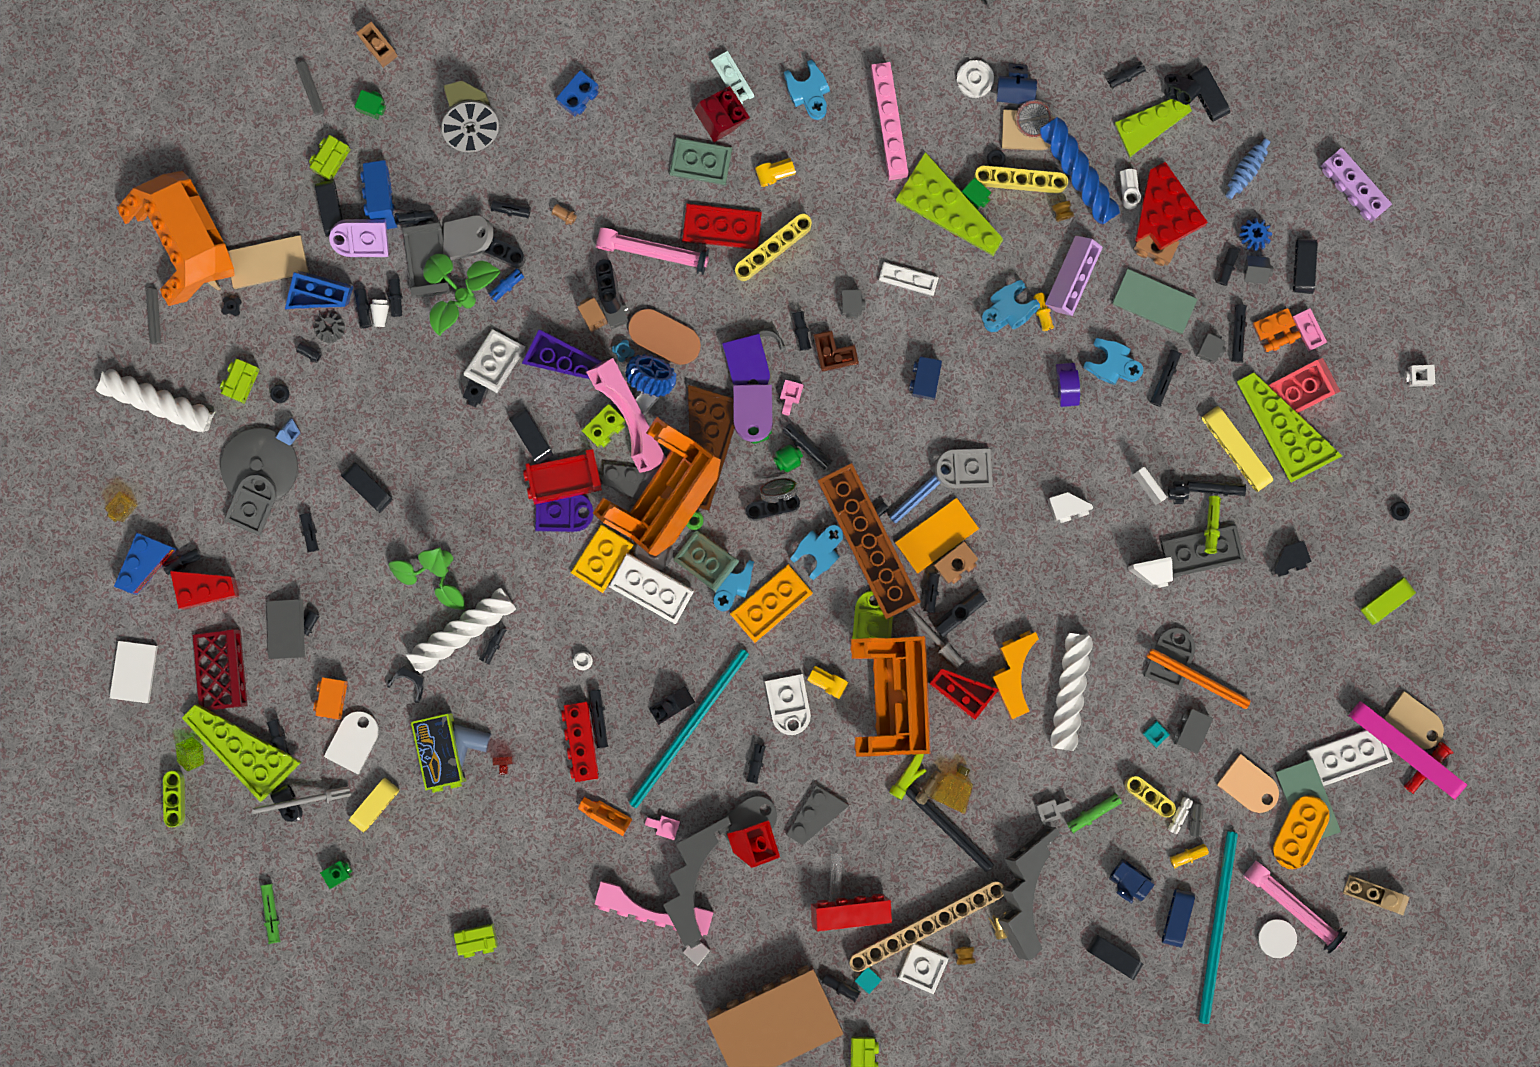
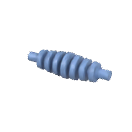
[1225,138,1270,199]

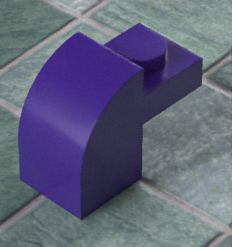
[1056,363,1080,407]

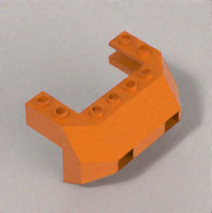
[117,171,234,306]
[593,417,721,556]
[850,636,931,757]

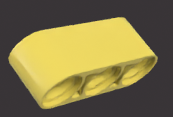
[1125,776,1176,817]
[349,778,400,833]

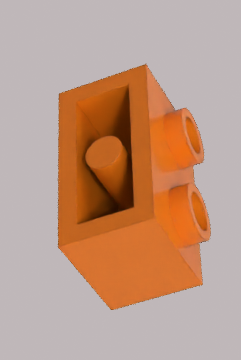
[313,677,348,720]

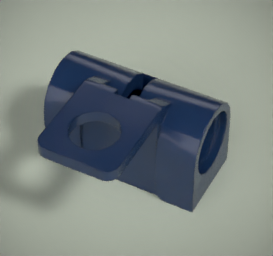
[996,63,1037,104]
[1109,858,1155,904]

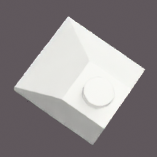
[1128,557,1173,588]

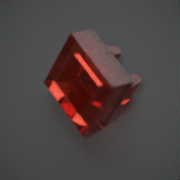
[492,756,514,775]

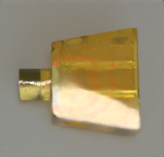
[930,765,973,814]

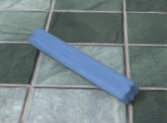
[889,467,949,523]

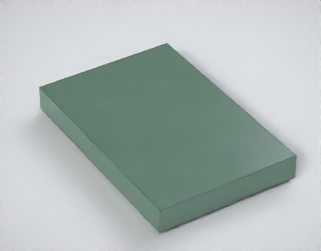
[670,138,732,185]
[673,529,739,592]

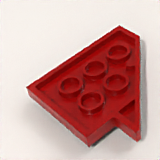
[1135,162,1208,250]

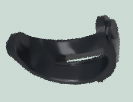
[386,666,425,703]

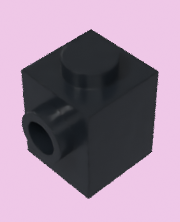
[462,379,489,408]

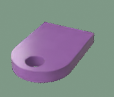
[733,385,772,442]

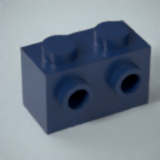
[909,357,942,401]

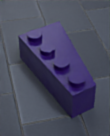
[522,330,603,379]

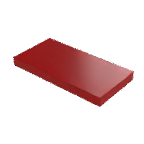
[682,203,762,250]

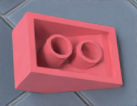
[1268,358,1341,413]

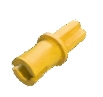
[1033,293,1054,331]
[1169,844,1209,869]

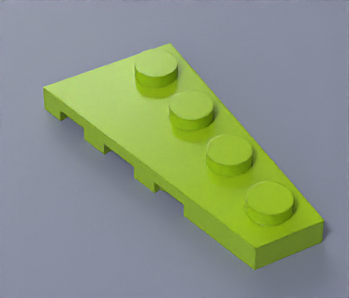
[1114,99,1192,158]

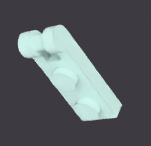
[711,51,754,104]

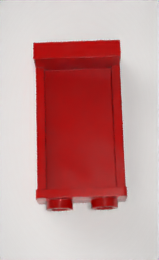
[523,449,602,505]

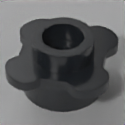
[221,296,242,317]

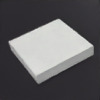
[1133,467,1167,505]
[898,943,949,994]

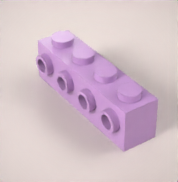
[1321,147,1392,222]
[1045,236,1103,316]

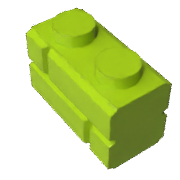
[309,135,351,181]
[220,359,260,404]
[454,923,498,958]
[851,1036,879,1067]

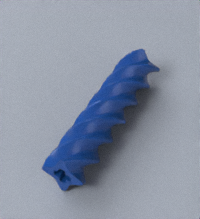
[1039,117,1120,225]

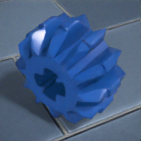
[1239,218,1272,251]

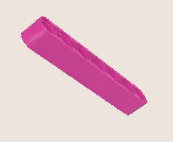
[1348,701,1467,800]

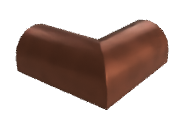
[814,331,859,372]

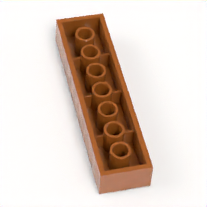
[817,463,921,619]

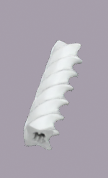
[96,369,215,433]
[406,588,516,674]
[1050,633,1093,751]

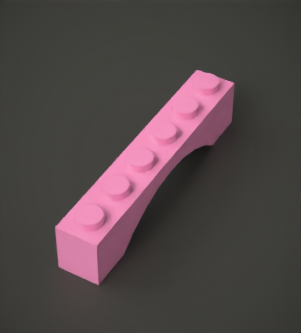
[871,62,908,181]
[586,358,666,473]
[595,881,714,936]

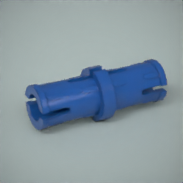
[488,268,524,302]

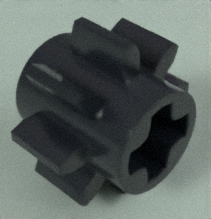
[1168,481,1189,504]

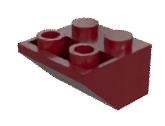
[694,86,750,142]

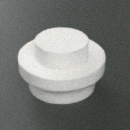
[573,651,593,670]

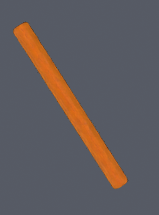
[1147,649,1251,709]

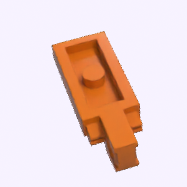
[578,797,632,836]

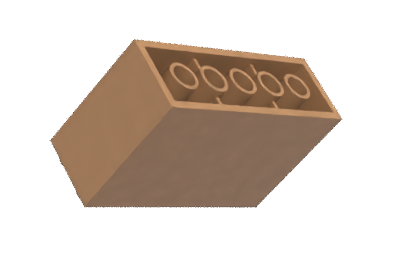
[707,965,844,1067]

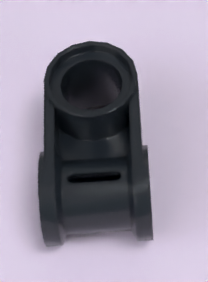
[1164,74,1201,105]
[270,784,303,822]

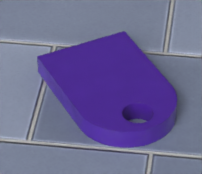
[722,333,770,386]
[535,495,594,532]

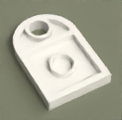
[765,674,811,735]
[324,712,379,774]

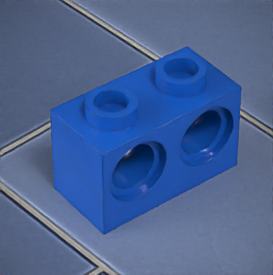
[556,70,599,117]

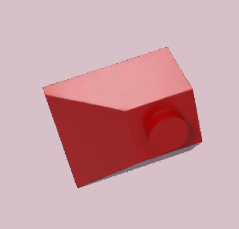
[727,820,780,868]

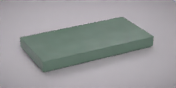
[1112,269,1197,334]
[1276,759,1341,839]

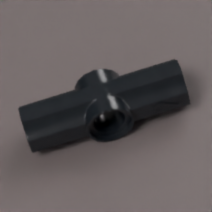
[933,589,988,638]

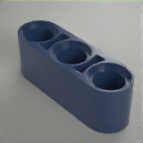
[1162,888,1195,948]

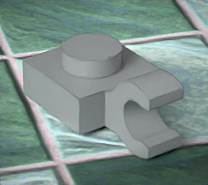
[1036,799,1072,824]

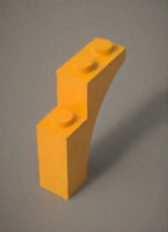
[991,630,1039,719]

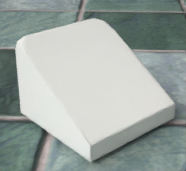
[683,942,710,966]

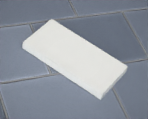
[609,553,695,624]
[1306,730,1393,786]

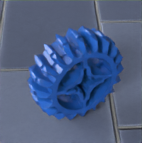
[625,354,677,397]

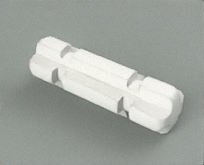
[1168,797,1193,834]

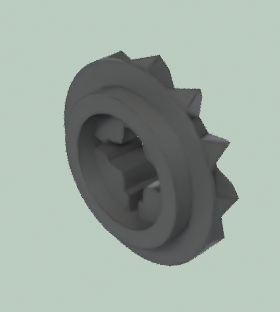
[314,312,345,343]

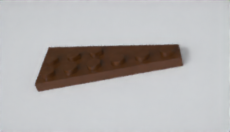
[688,385,735,511]

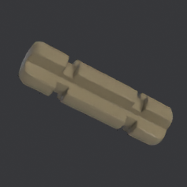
[915,771,943,805]

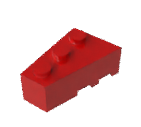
[170,571,240,610]
[928,669,999,720]

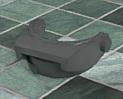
[751,326,786,352]

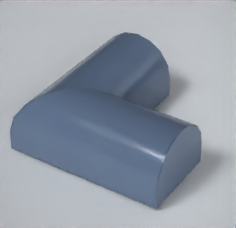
[453,724,492,766]

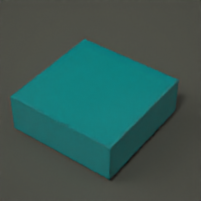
[1142,721,1170,748]
[854,967,882,994]

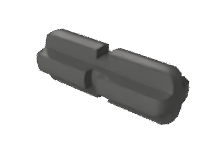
[1190,803,1204,837]

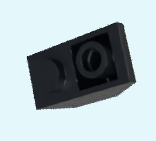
[1271,540,1312,577]
[649,686,695,725]

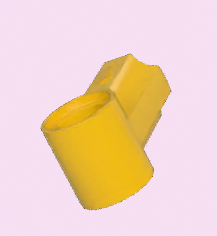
[755,158,796,187]
[807,666,849,699]

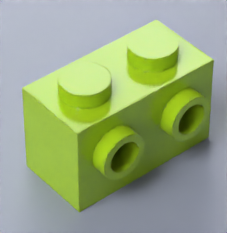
[582,404,626,448]

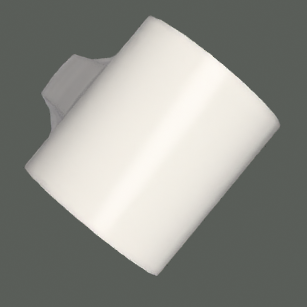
[1120,169,1141,210]

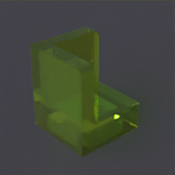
[176,737,204,771]

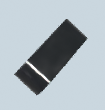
[1187,65,1230,122]
[315,180,343,237]
[481,233,526,268]
[1293,238,1318,294]
[595,259,621,314]
[509,408,553,464]
[341,462,393,513]
[746,494,800,521]
[1086,934,1144,980]

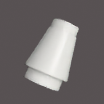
[370,300,389,327]

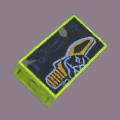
[411,713,466,793]

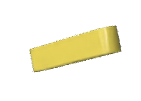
[974,166,1068,193]
[735,214,812,281]
[1201,406,1273,492]

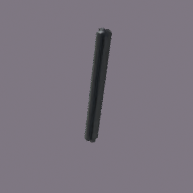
[906,785,994,872]

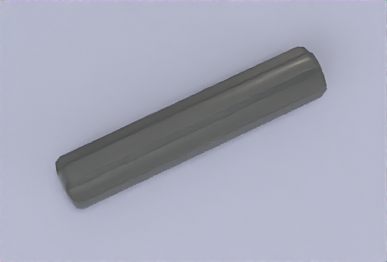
[296,61,324,115]
[146,288,161,345]

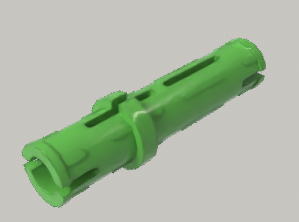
[1066,793,1122,834]
[260,884,281,944]

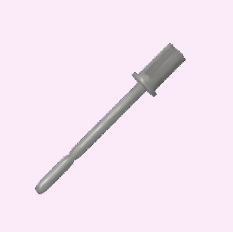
[906,607,964,669]
[252,786,351,814]

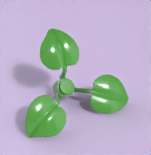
[423,254,501,336]
[388,547,466,610]

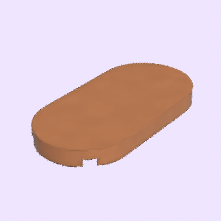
[629,309,701,365]

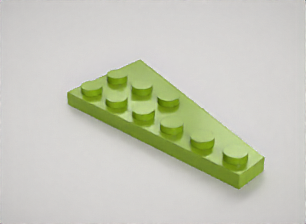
[896,152,1003,256]
[1237,373,1342,483]
[182,704,302,802]

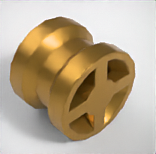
[1052,201,1074,222]
[955,947,976,965]

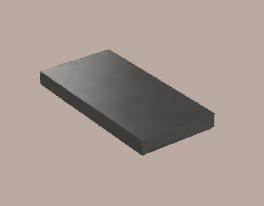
[1161,524,1245,578]

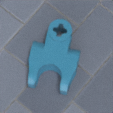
[784,59,830,120]
[982,280,1040,332]
[1083,338,1144,385]
[790,525,843,580]
[714,553,754,612]

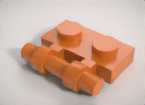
[1252,308,1301,353]

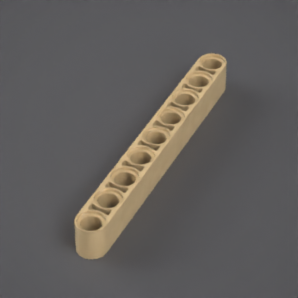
[849,881,1004,972]

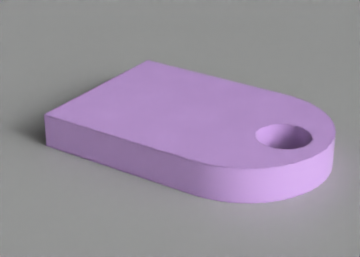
[329,219,389,257]

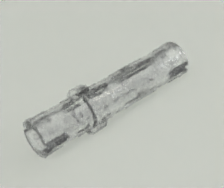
[827,853,843,902]

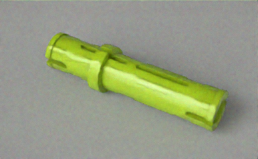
[1204,496,1221,554]

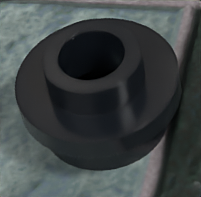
[986,149,1006,167]
[270,384,290,404]
[1390,502,1410,521]

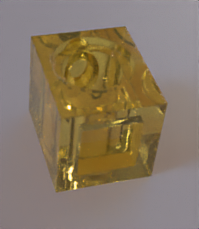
[104,491,138,522]

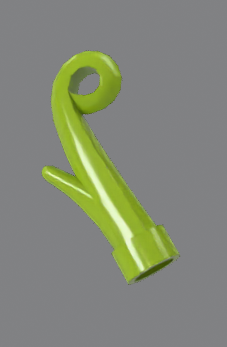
[889,754,926,800]

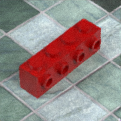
[561,702,599,782]
[811,894,892,932]

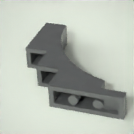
[663,817,732,949]
[998,826,1060,961]

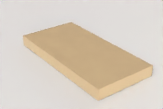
[228,235,309,289]

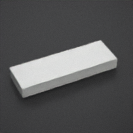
[879,262,939,296]

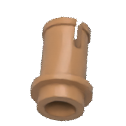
[552,204,577,225]

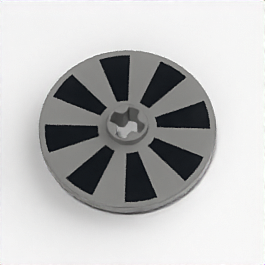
[441,100,499,152]

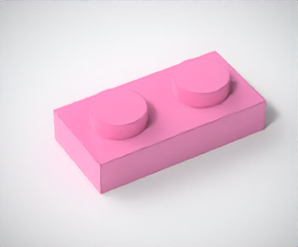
[1292,308,1327,352]

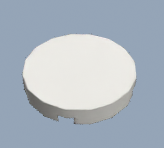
[956,60,994,98]
[1258,919,1297,958]

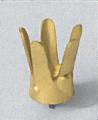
[989,912,1007,943]

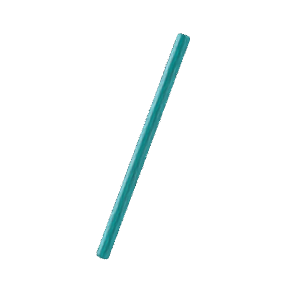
[629,649,749,808]
[1198,831,1238,1024]

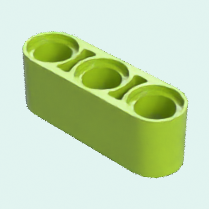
[1360,577,1416,625]
[163,771,185,827]

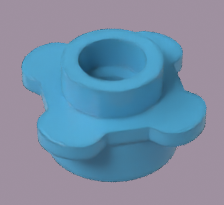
[612,340,635,362]

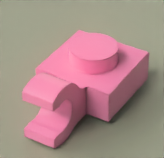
[780,380,804,416]
[645,816,680,840]

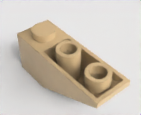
[1343,875,1410,915]

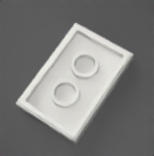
[464,329,525,393]
[110,641,158,703]

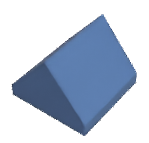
[276,418,300,445]

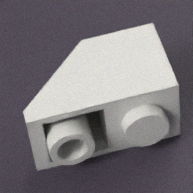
[1048,492,1093,523]

